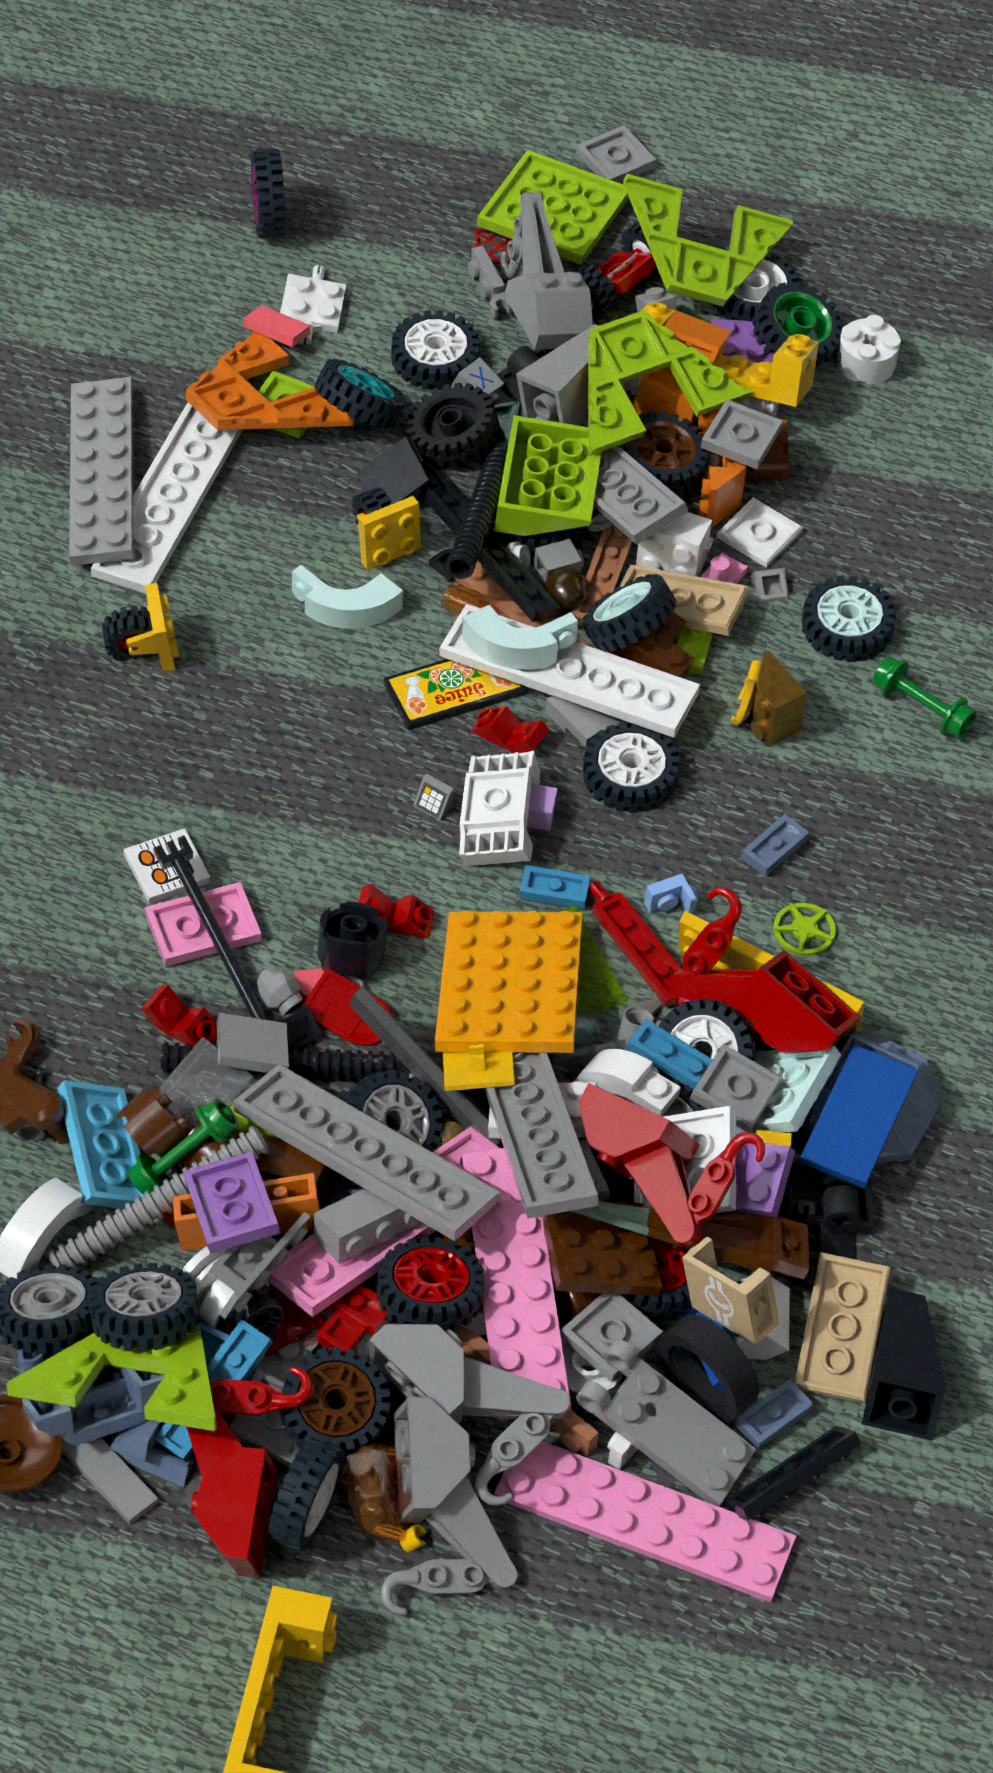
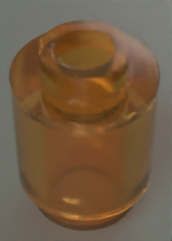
[441,584,491,617]

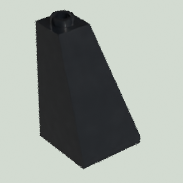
[861,1288,946,1441]

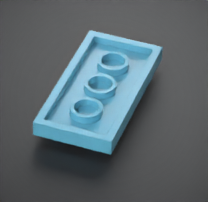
[58,1080,144,1209]

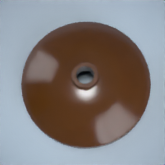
[0,1394,62,1494]

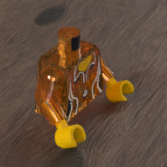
[347,1443,426,1552]

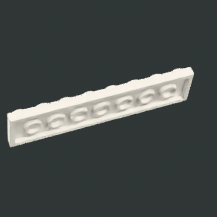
[91,403,243,594]
[439,604,700,738]

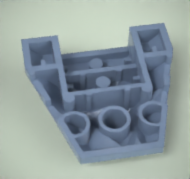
[17,1342,165,1446]

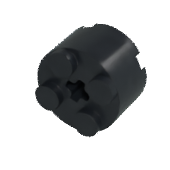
[317,902,387,979]

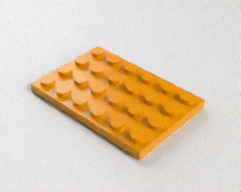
[435,911,583,1053]

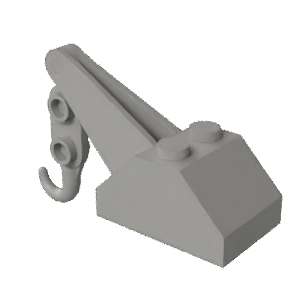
[500,192,593,350]
[369,1324,570,1506]
[381,1397,517,1615]

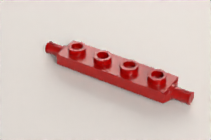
[588,881,685,1008]

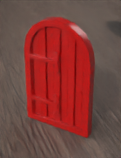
[301,967,391,1046]

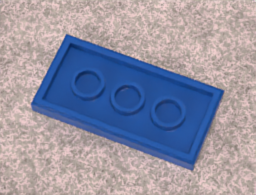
[800,1044,918,1189]

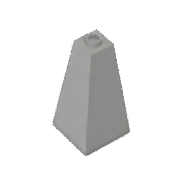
[516,324,598,426]

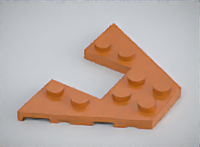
[186,331,354,430]

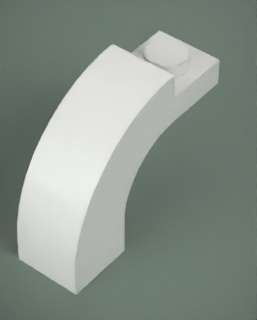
[574,1049,680,1116]
[0,1177,94,1279]

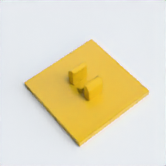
[443,1044,515,1091]

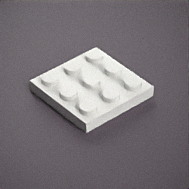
[634,1106,736,1213]

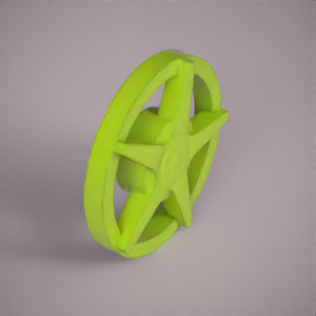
[773,903,836,956]

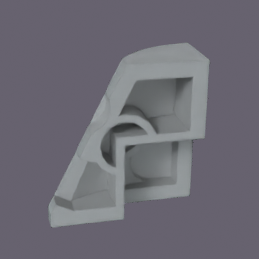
[545,696,632,747]

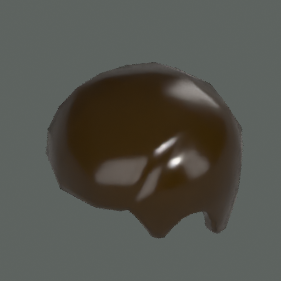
[543,568,590,615]

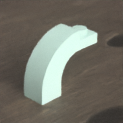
[292,565,403,629]
[462,605,578,670]

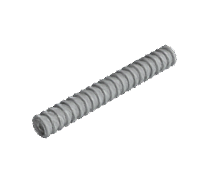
[48,1126,269,1270]

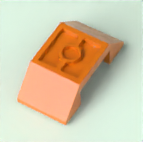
[633,311,732,427]
[698,408,746,529]

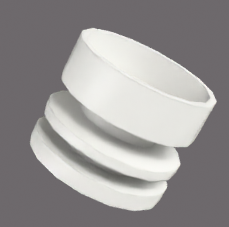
[182,1246,270,1334]

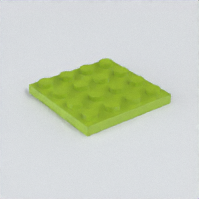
[477,150,629,265]

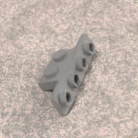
[209,1212,310,1319]

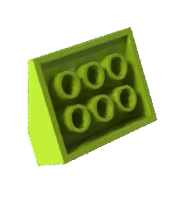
[494,415,601,536]

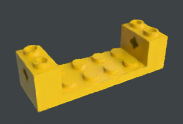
[641,302,819,407]
[223,1585,338,1773]

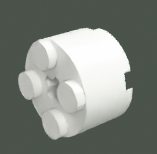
[837,315,901,384]

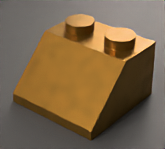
[751,651,807,747]

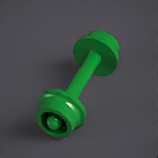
[872,657,977,739]
[128,1099,239,1196]

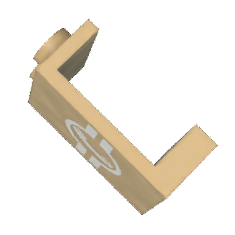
[682,1237,780,1345]

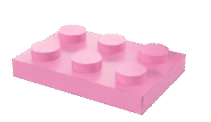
[145,882,261,967]

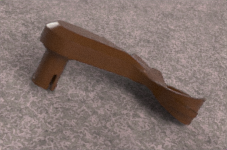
[0,1019,69,1144]

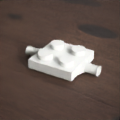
[280,265,346,345]

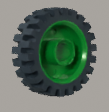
[752,282,843,367]

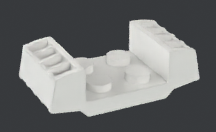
[459,751,540,866]

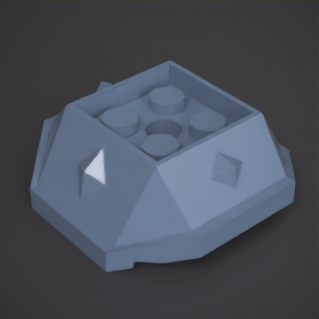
[800,1029,941,1164]

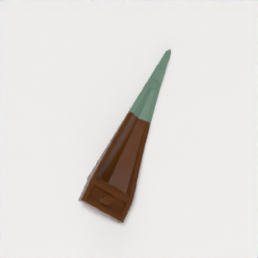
[572,1201,809,1279]

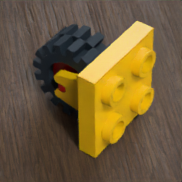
[352,487,421,570]
[102,583,179,671]

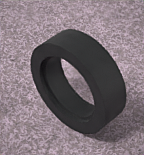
[657,1314,759,1422]

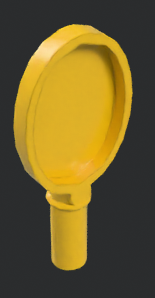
[730,660,762,726]

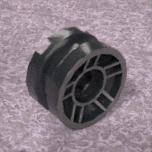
[228,1285,285,1336]

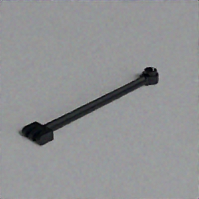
[153,835,268,1020]

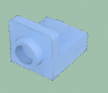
[644,874,698,915]

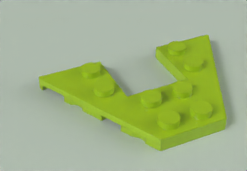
[623,174,793,307]
[588,310,752,456]
[6,1322,216,1431]

